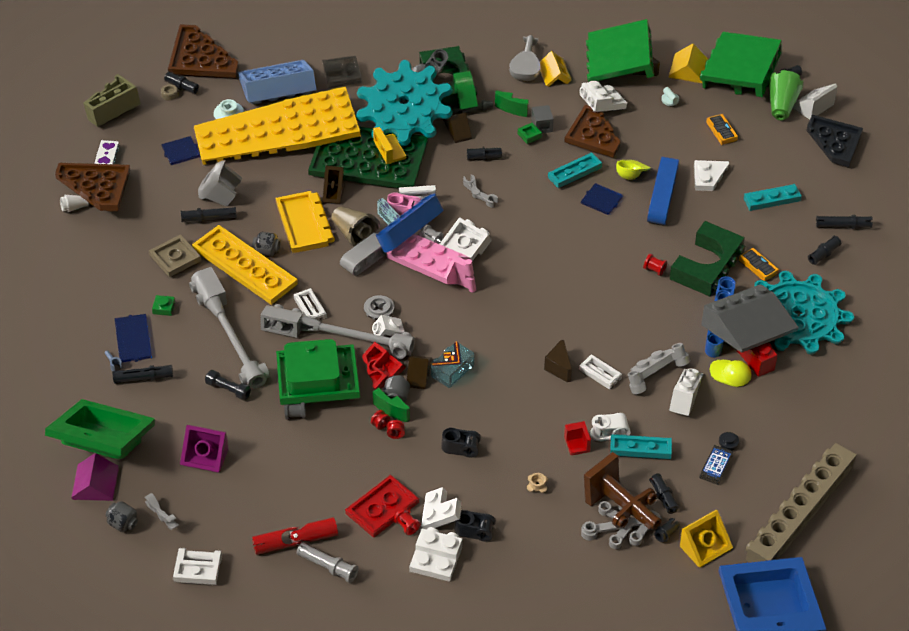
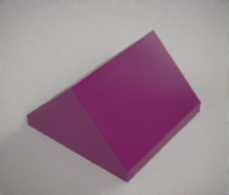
[180,424,229,472]
[72,453,119,501]

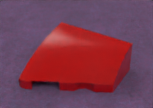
[362,342,406,390]

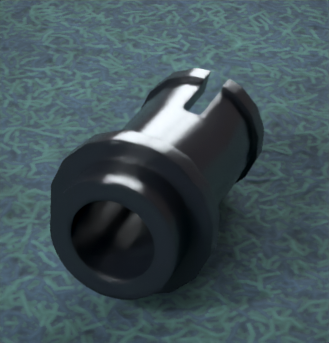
[654,518,680,542]

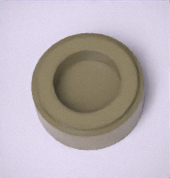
[161,84,179,100]

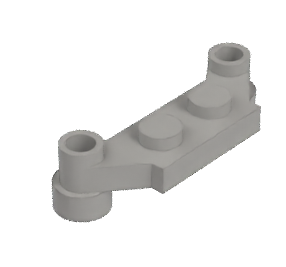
[627,343,691,394]

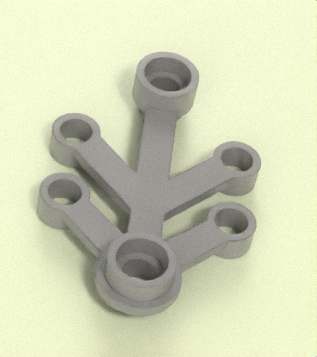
[581,501,661,549]

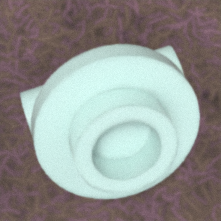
[662,87,679,106]

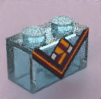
[431,342,474,388]

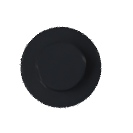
[719,432,739,451]

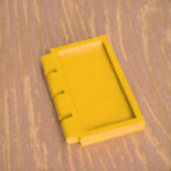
[276,191,335,253]

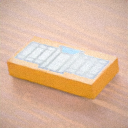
[706,114,738,145]
[739,248,779,281]

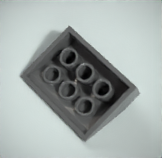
[701,285,798,353]

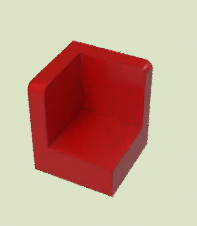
[564,421,591,455]

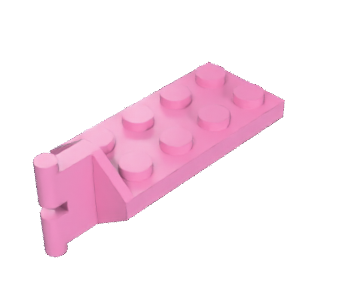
[386,234,476,292]

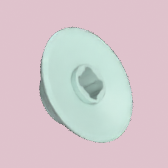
[214,99,245,119]

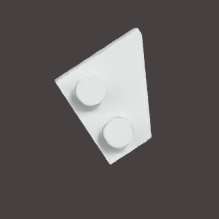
[694,160,729,191]

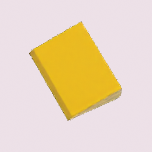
[669,43,708,83]
[680,510,733,567]

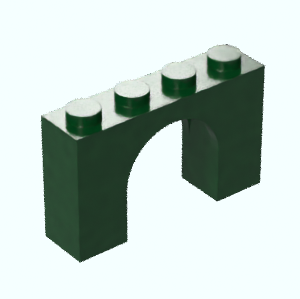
[419,46,477,107]
[670,221,746,297]

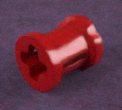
[643,254,668,276]
[394,508,421,535]

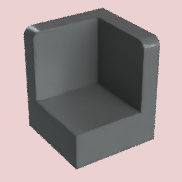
[531,105,554,133]

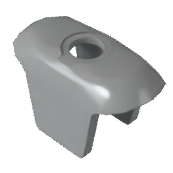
[198,160,242,206]

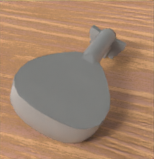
[509,35,540,81]

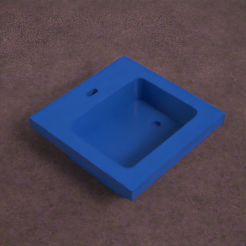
[718,557,826,631]

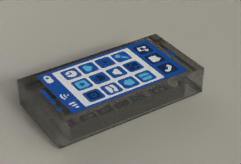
[699,445,734,485]

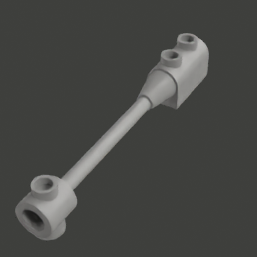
[189,267,270,389]
[261,304,415,359]

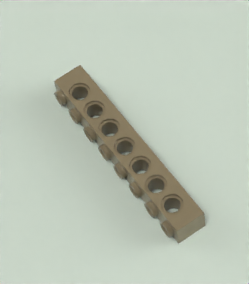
[745,443,857,563]

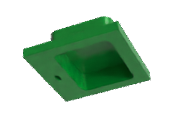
[276,339,360,405]
[45,399,155,459]

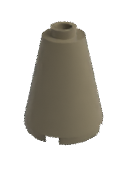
[332,206,380,247]

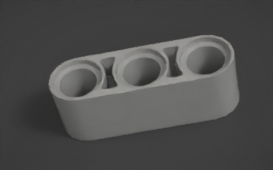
[340,233,386,276]

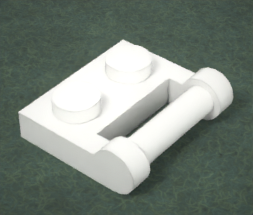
[173,548,222,585]

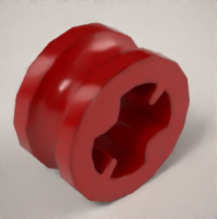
[371,410,390,430]
[387,420,405,439]

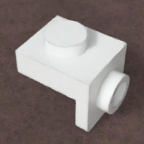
[372,315,404,336]

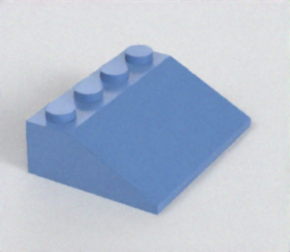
[238,60,316,104]

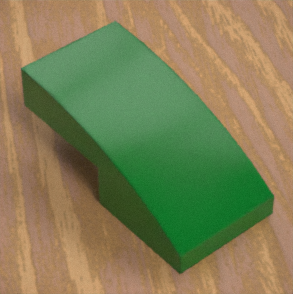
[453,71,478,109]
[495,91,529,117]
[373,388,410,422]

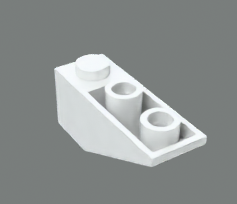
[669,368,703,416]

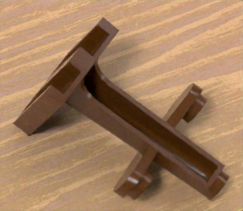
[584,452,661,530]

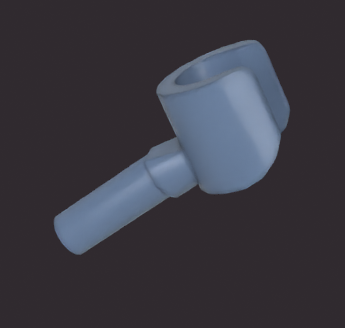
[105,350,122,371]

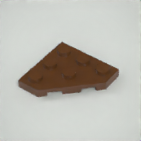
[564,105,620,158]

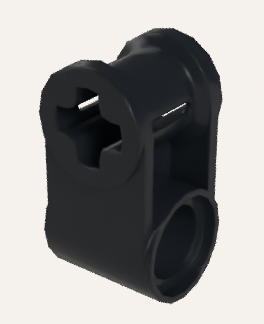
[441,428,481,458]
[455,510,496,542]

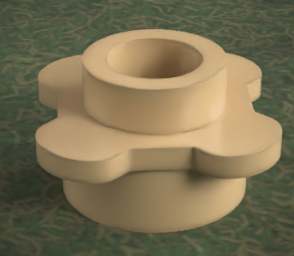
[527,473,548,493]

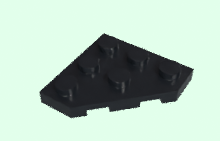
[807,115,863,167]

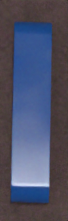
[647,157,679,225]
[376,194,444,252]
[705,276,736,358]

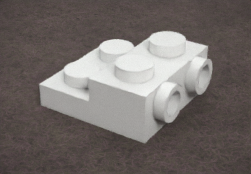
[580,81,627,112]
[440,217,492,261]
[409,527,462,582]

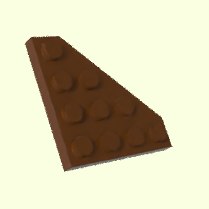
[168,24,239,78]
[55,163,130,212]

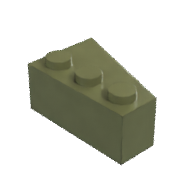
[83,74,141,127]

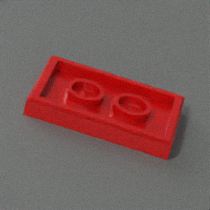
[345,475,419,538]

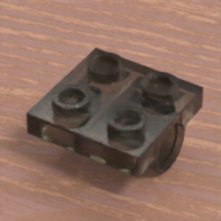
[322,56,362,88]

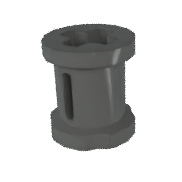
[284,403,306,419]

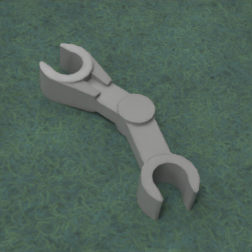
[463,175,498,208]
[144,493,179,530]

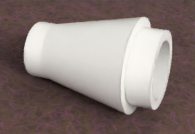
[60,195,88,213]

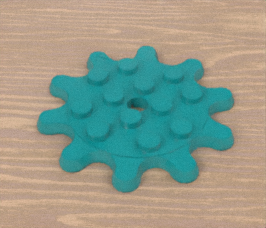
[356,60,453,146]
[754,271,854,355]

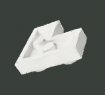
[421,487,462,530]

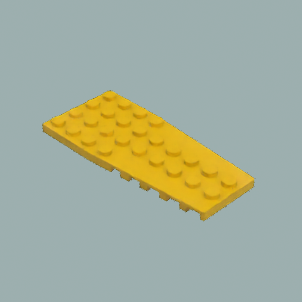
[194,87,361,165]

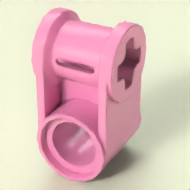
[387,192,421,216]

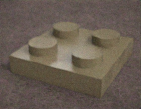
[149,234,201,277]

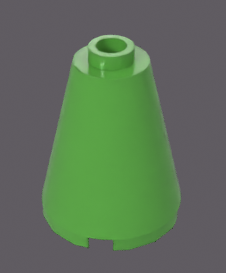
[769,70,804,120]

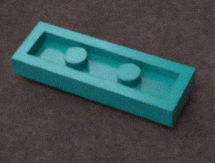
[548,152,602,188]
[743,184,802,211]
[610,434,672,459]

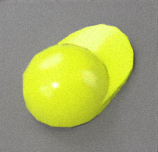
[616,160,651,180]
[710,359,752,387]

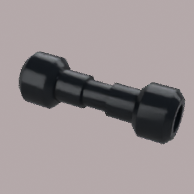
[205,370,251,400]

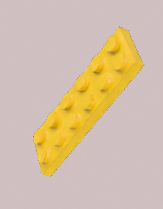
[192,225,298,305]

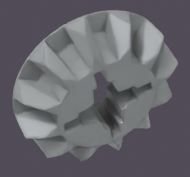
[364,295,394,320]

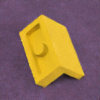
[540,51,571,87]
[373,127,406,164]

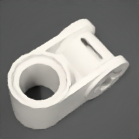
[590,413,631,441]

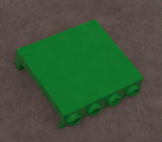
[586,19,654,82]
[700,32,782,97]

